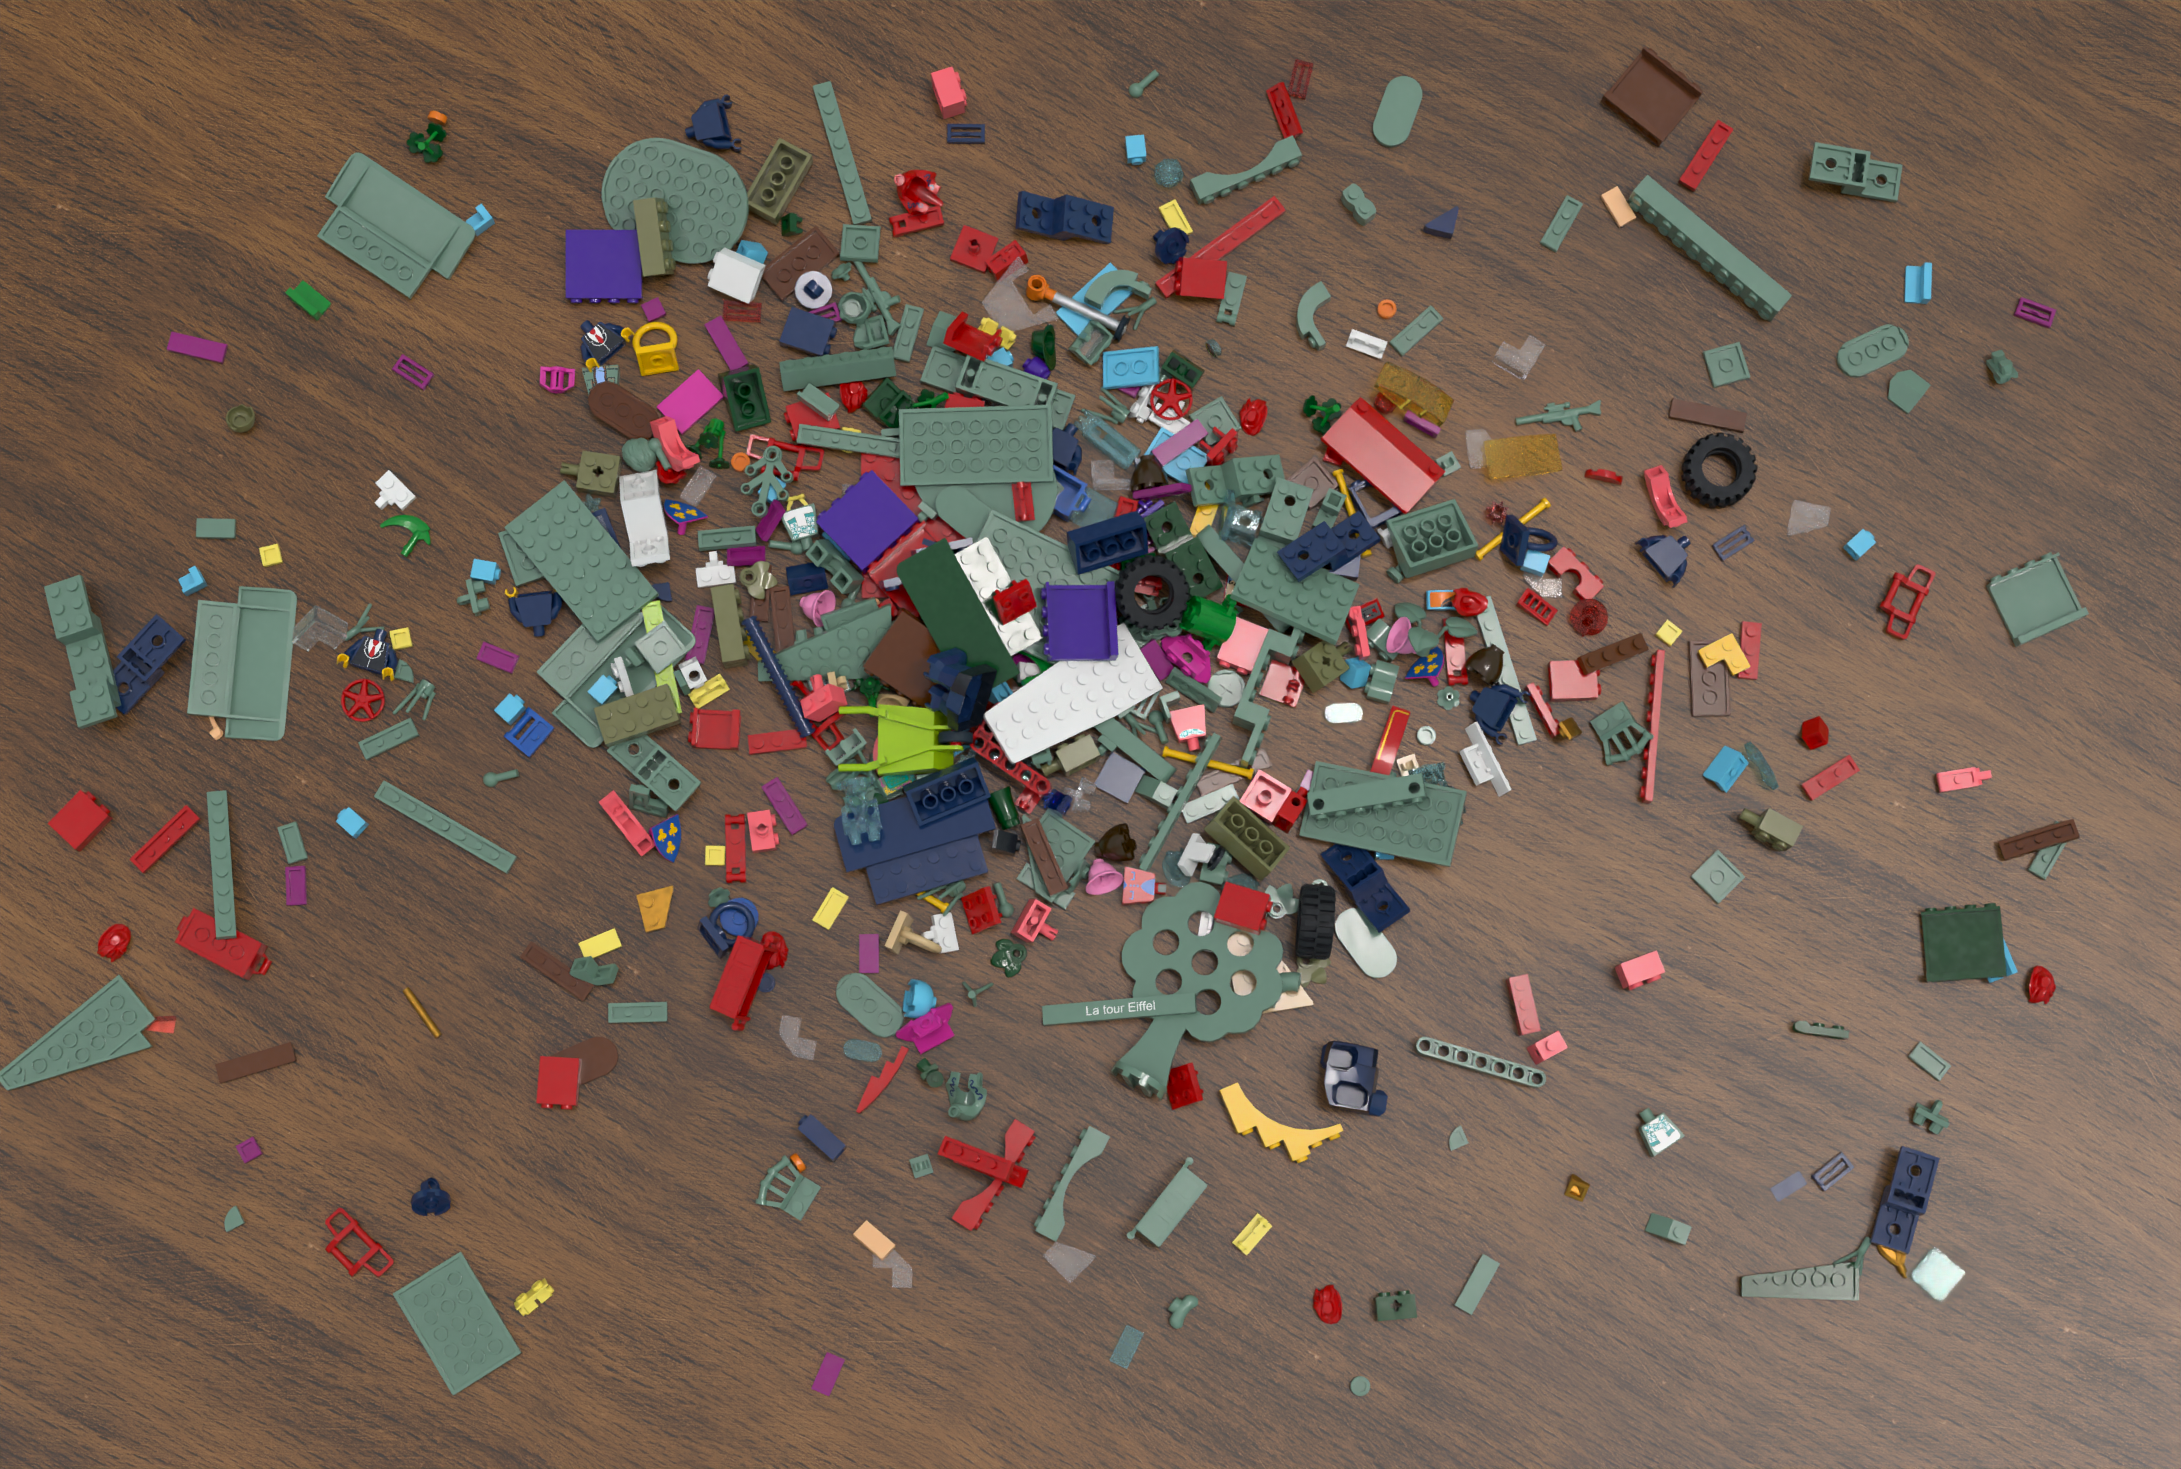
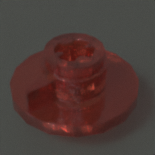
[1570,598,1608,637]

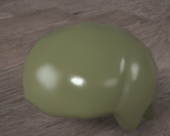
[225,404,255,433]

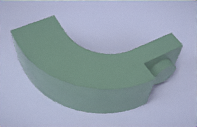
[1084,270,1152,310]
[1296,281,1331,351]

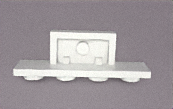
[1459,722,1511,797]

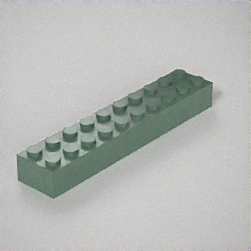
[1627,175,1792,322]

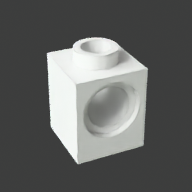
[679,656,707,689]

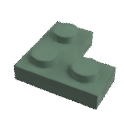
[629,784,669,818]

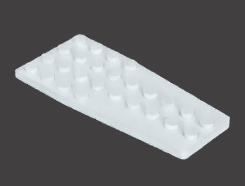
[983,623,1163,764]

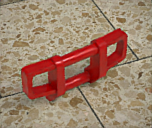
[746,435,825,482]
[1879,564,1936,640]
[791,680,846,751]
[325,1208,394,1278]

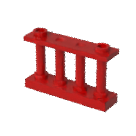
[938,1136,1029,1188]

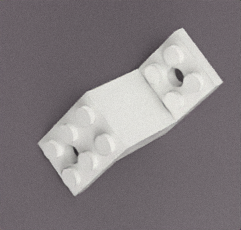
[619,470,670,567]

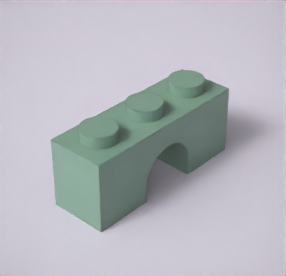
[805,539,864,594]

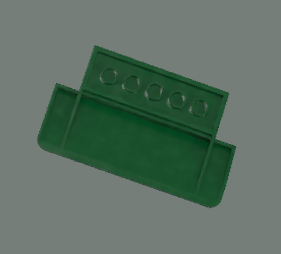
[896,537,1043,689]

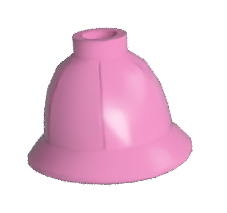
[800,590,836,627]
[1386,617,1416,654]
[1086,859,1124,895]

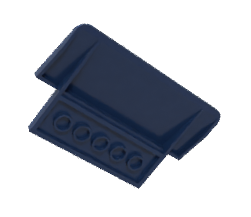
[834,797,996,905]

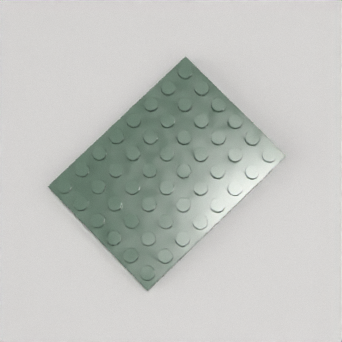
[977,510,1120,665]

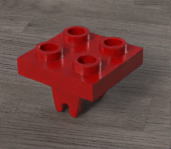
[1199,427,1238,466]
[993,579,1037,625]
[961,886,1003,935]
[1167,1062,1204,1110]

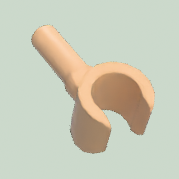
[208,716,223,740]

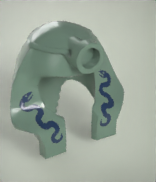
[946,1071,987,1121]

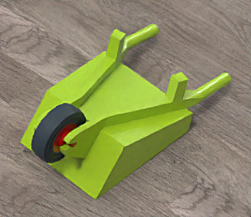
[838,704,973,776]

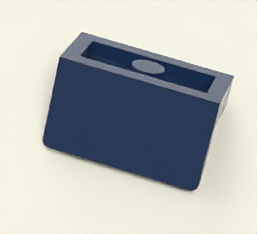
[786,562,828,595]

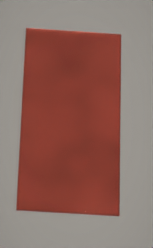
[145,1016,176,1033]

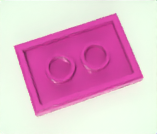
[657,369,724,435]

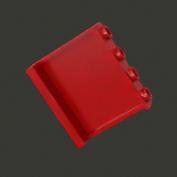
[867,521,940,619]

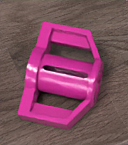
[539,366,575,394]

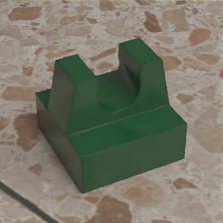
[781,213,803,237]

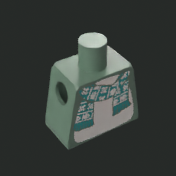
[781,503,819,551]
[1638,1107,1685,1157]

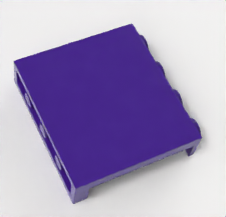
[566,230,643,303]
[816,470,920,574]
[1041,581,1119,661]

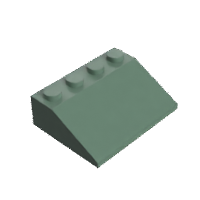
[1386,499,1478,578]

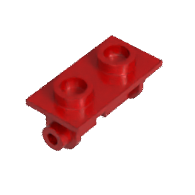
[1012,482,1035,522]
[1134,576,1162,597]
[1014,775,1052,814]

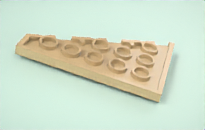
[1227,931,1313,1014]

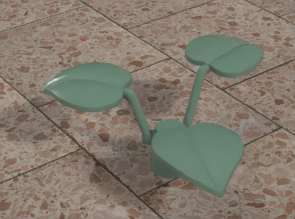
[1394,602,1478,657]

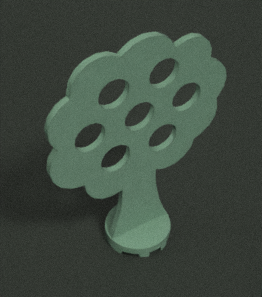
[1111,882,1283,1101]

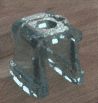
[1223,504,1264,546]

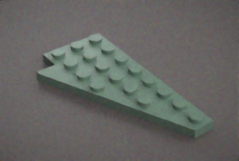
[758,604,894,681]
[0,975,157,1091]

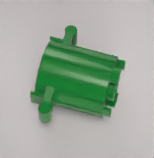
[1179,594,1239,652]

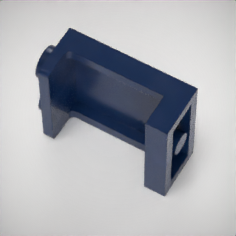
[779,307,837,356]

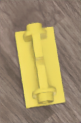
[978,317,1017,350]
[688,674,730,709]
[1232,1213,1272,1256]
[514,1278,554,1316]

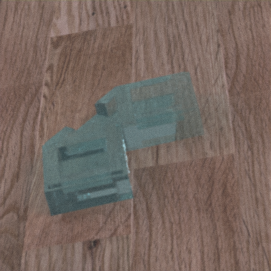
[1744,741,1779,790]

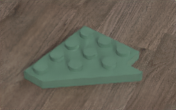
[1022,809,1095,904]

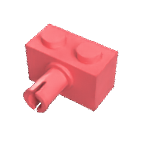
[800,674,848,722]
[747,810,779,853]
[1011,899,1058,942]

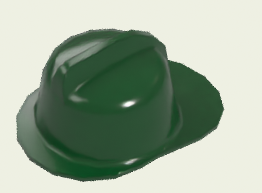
[1031,324,1056,370]

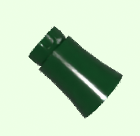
[987,786,1021,830]

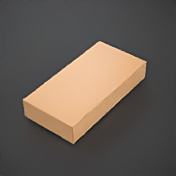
[1601,186,1637,228]
[853,1220,895,1261]

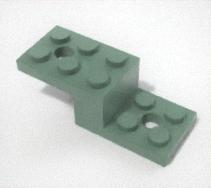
[1809,142,1903,202]
[1185,454,1285,507]
[1258,478,1314,549]
[607,735,702,812]

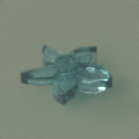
[582,493,601,512]

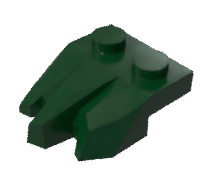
[861,377,918,428]

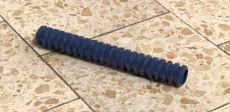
[741,615,815,738]

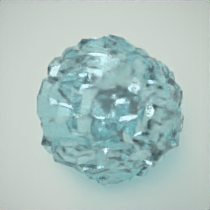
[1154,159,1184,188]

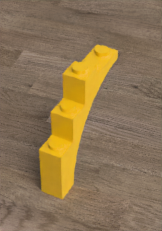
[1219,1082,1343,1164]

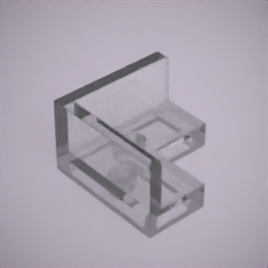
[1492,335,1546,381]
[292,605,348,651]

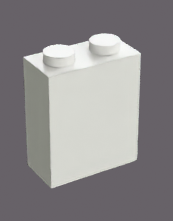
[707,247,766,304]

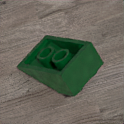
[718,364,771,432]

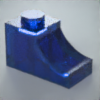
[1042,789,1073,818]

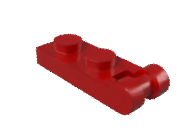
[889,205,944,237]

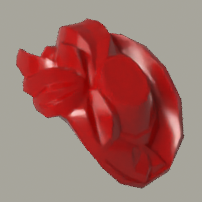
[840,381,868,413]
[1239,398,1268,436]
[656,461,687,484]
[1452,587,1488,616]
[97,924,131,962]
[761,931,789,970]
[2028,965,2056,1004]
[1313,1284,1342,1325]

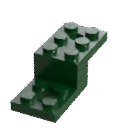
[1143,501,1223,602]

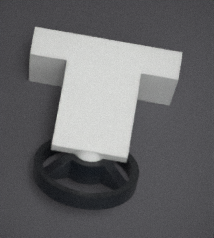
[1177,833,1225,877]

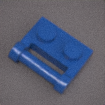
[504,707,555,758]

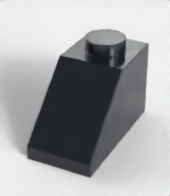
[992,829,1021,856]

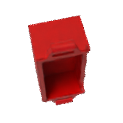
[175,908,272,980]
[709,935,779,1031]

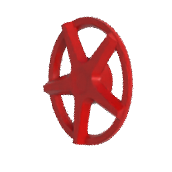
[1150,378,1193,421]
[341,679,385,722]

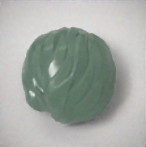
[838,292,872,324]
[622,438,656,472]

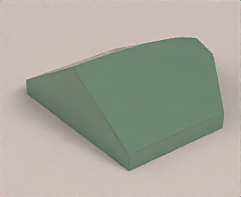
[927,311,957,352]
[853,315,890,349]
[1887,370,1931,414]

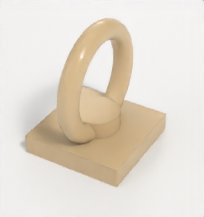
[885,910,942,955]

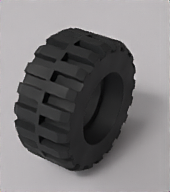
[1681,433,1757,508]
[1115,555,1190,631]
[1295,884,1336,960]

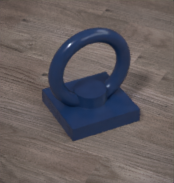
[1500,515,1558,566]
[697,902,755,959]

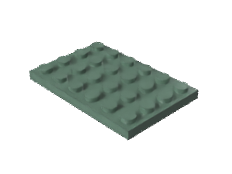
[1230,538,1360,645]
[393,1252,522,1396]

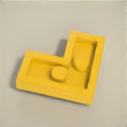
[1698,633,1750,676]

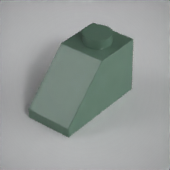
[1134,775,1178,810]
[1645,1213,1692,1246]

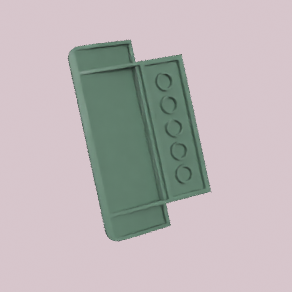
[317,153,475,299]
[187,586,297,741]
[537,606,695,748]

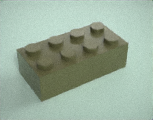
[747,138,813,225]
[633,198,676,277]
[711,584,751,669]
[594,684,682,747]
[1204,796,1290,881]

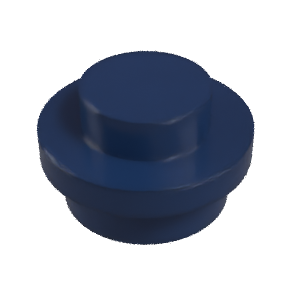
[758,973,776,993]

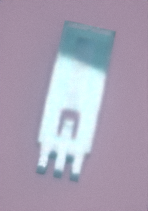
[1073,409,1141,470]

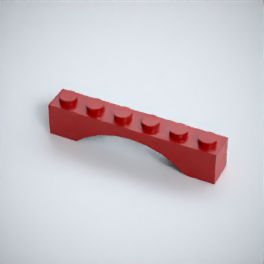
[952,1119,1036,1232]

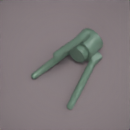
[1081,387,1130,425]
[393,679,436,721]
[917,880,966,916]

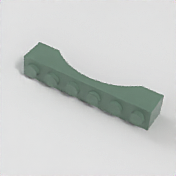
[1190,135,1302,205]
[1034,1126,1110,1242]

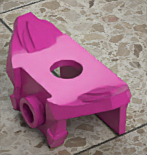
[1161,634,1211,683]
[896,1003,955,1054]

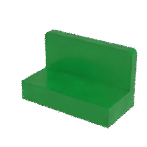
[285,281,331,321]

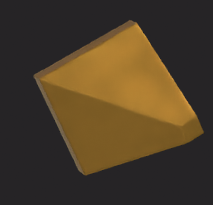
[1564,1174,1590,1202]

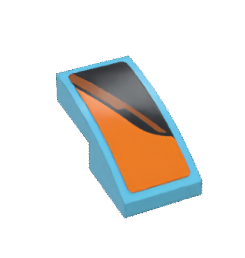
[1426,590,1456,611]

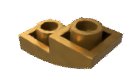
[1558,717,1583,740]

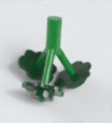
[406,122,447,163]
[906,389,949,409]
[1303,395,1341,434]
[851,677,890,717]

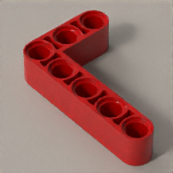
[970,702,1052,796]

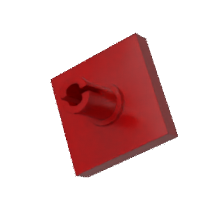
[950,225,999,274]

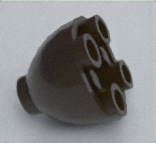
[1131,455,1169,492]
[1465,643,1505,685]
[1095,823,1137,862]

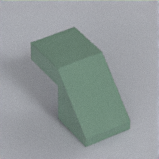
[1312,488,1347,528]
[570,956,619,986]

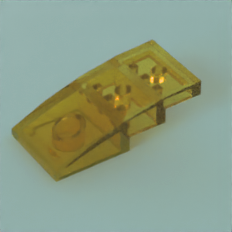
[1374,362,1454,427]
[1483,433,1563,479]

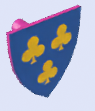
[664,499,708,535]
[1405,646,1444,687]
[649,814,681,863]

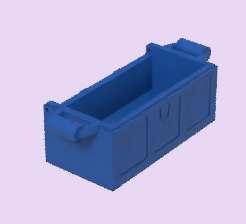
[1053,465,1092,522]

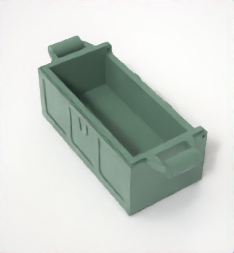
[1127,1157,1207,1247]

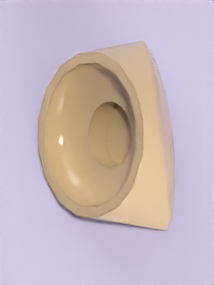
[876,693,910,708]

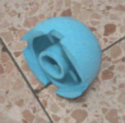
[903,979,936,1018]

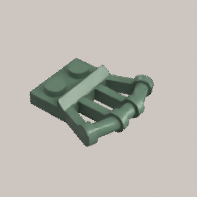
[1590,701,1654,766]
[755,1155,821,1221]

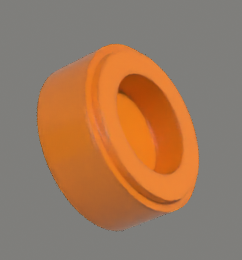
[427,111,448,125]
[1377,299,1397,319]
[731,452,751,472]
[789,1153,806,1173]

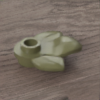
[740,561,778,599]
[1296,957,1331,988]

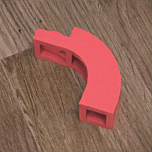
[650,416,700,472]
[1644,465,1687,528]
[599,790,655,857]

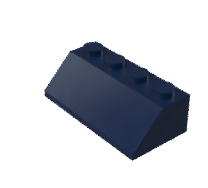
[1067,511,1148,575]
[902,757,991,826]

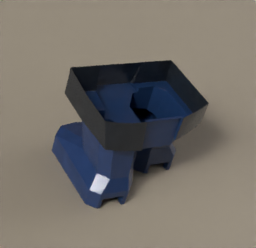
[923,648,997,732]
[1320,1040,1388,1117]

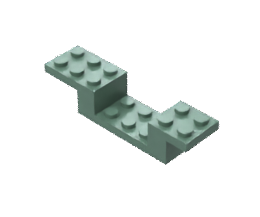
[920,346,1075,431]
[44,575,121,729]
[1232,627,1305,769]

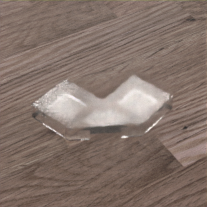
[1523,571,1562,599]
[779,1015,817,1060]
[873,1249,912,1288]

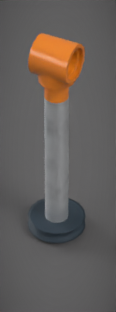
[1026,275,1130,342]

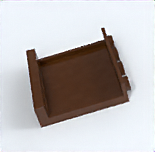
[1601,46,1703,147]
[863,607,940,708]

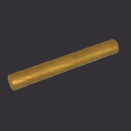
[402,987,442,1039]

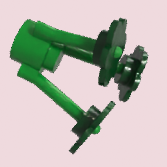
[684,418,730,469]

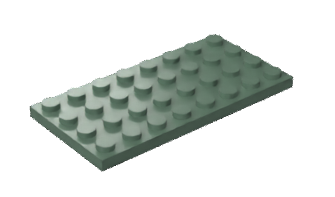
[899,405,1054,486]
[504,480,659,643]
[1299,761,1467,867]

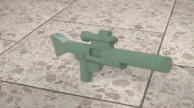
[853,261,902,335]
[1515,400,1601,432]

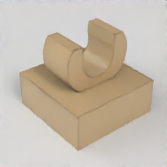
[827,671,848,690]
[1396,754,1421,777]

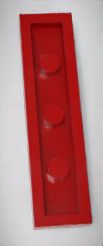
[1678,120,1734,191]
[130,805,201,874]

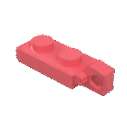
[1348,606,1370,660]
[1936,767,1992,793]

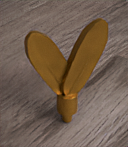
[1877,1245,1907,1279]

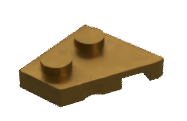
[637,886,674,933]

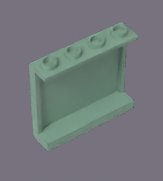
[1986,552,2089,647]

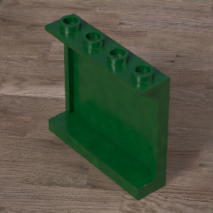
[1921,903,2007,983]

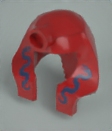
[894,170,943,215]

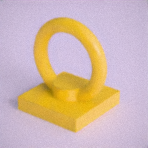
[632,322,679,376]

